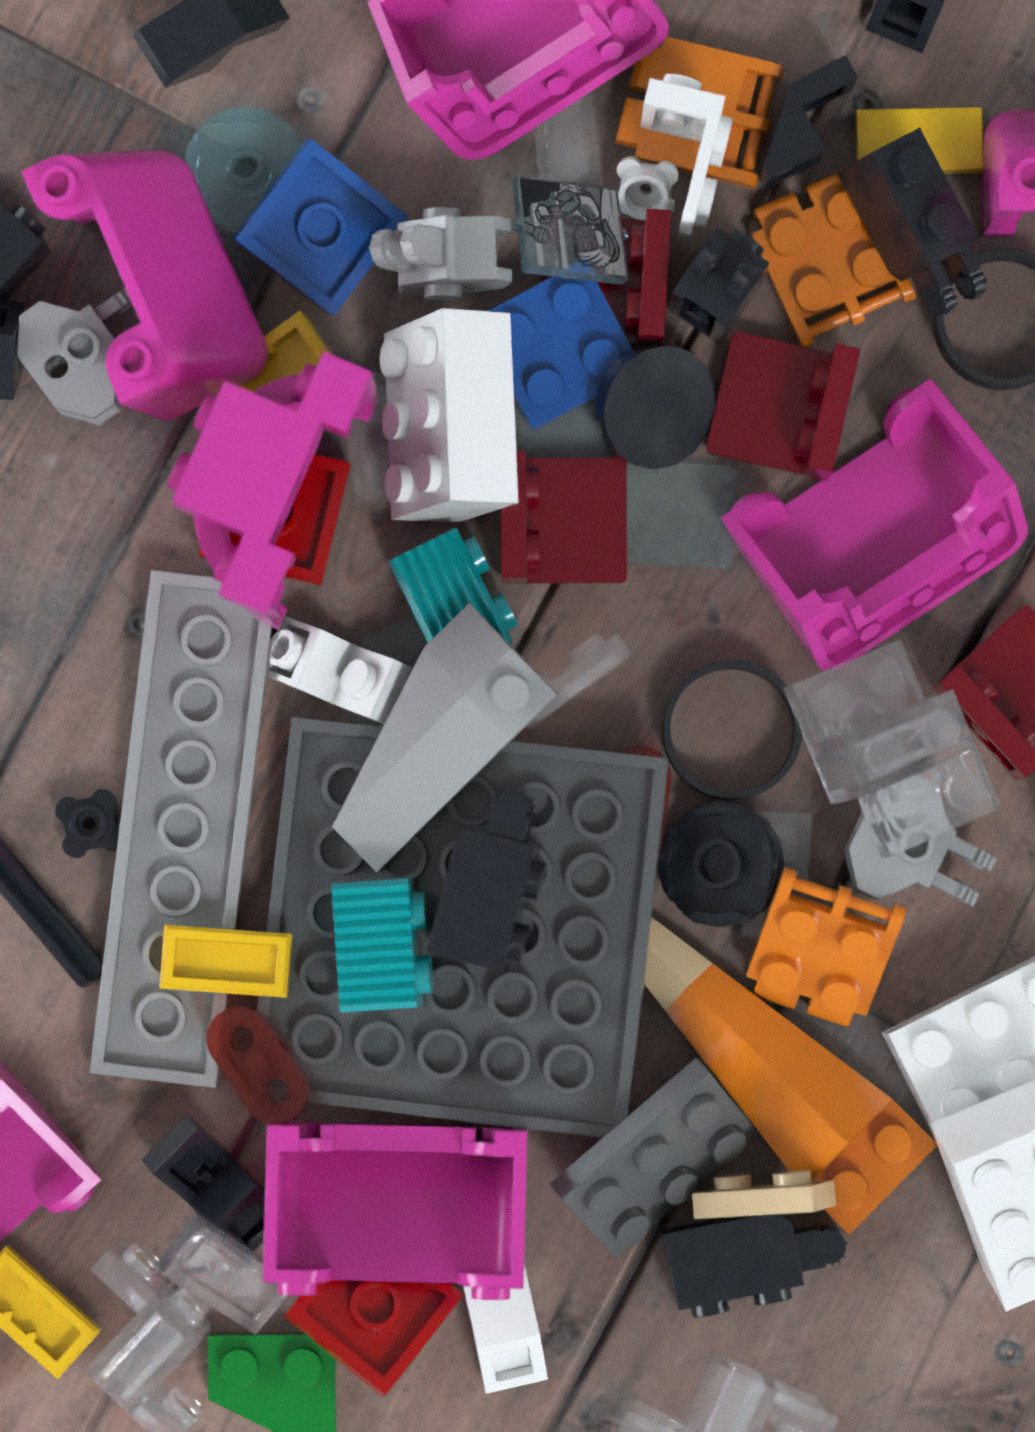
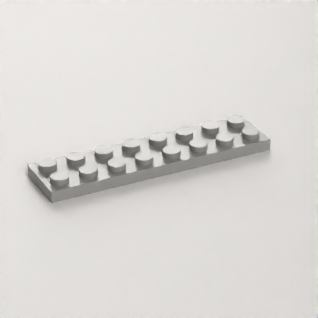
[89,570,273,1088]

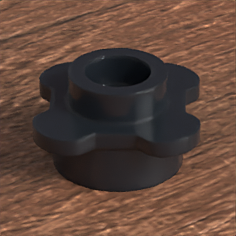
[55,789,119,858]

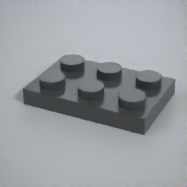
[550,1058,760,1258]

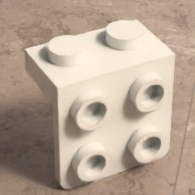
[640,74,733,241]

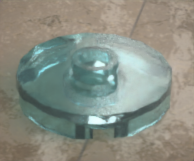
[184,106,303,232]

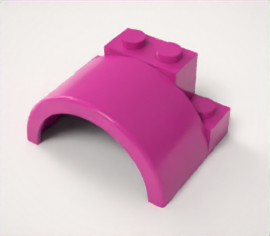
[167,351,378,630]

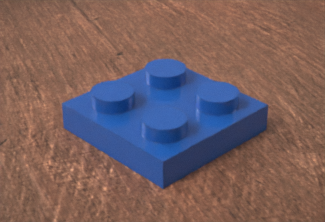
[231,138,409,317]
[489,259,633,430]

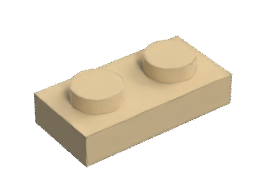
[692,1170,836,1219]

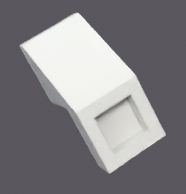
[267,616,412,724]
[462,1265,548,1394]

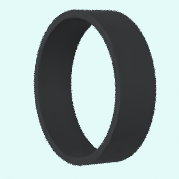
[933,248,1035,390]
[662,660,802,800]

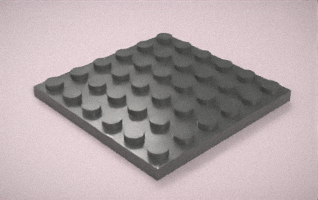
[247,717,670,1138]

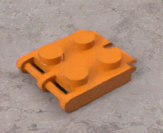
[615,36,785,189]
[750,169,916,347]
[746,867,907,1027]

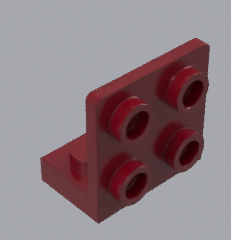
[540,208,672,346]
[706,331,861,481]
[501,451,627,584]
[932,606,1035,781]

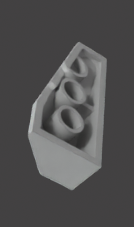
[332,603,559,872]

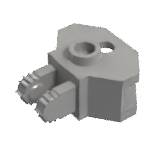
[368,207,512,301]
[17,288,141,426]
[843,774,997,907]

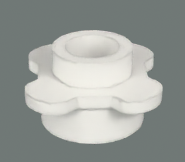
[616,156,679,220]

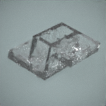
[783,639,1001,858]
[84,1239,213,1432]
[614,1350,839,1432]

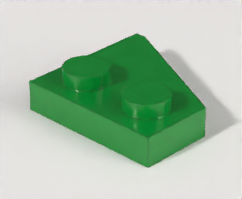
[208,1332,337,1432]

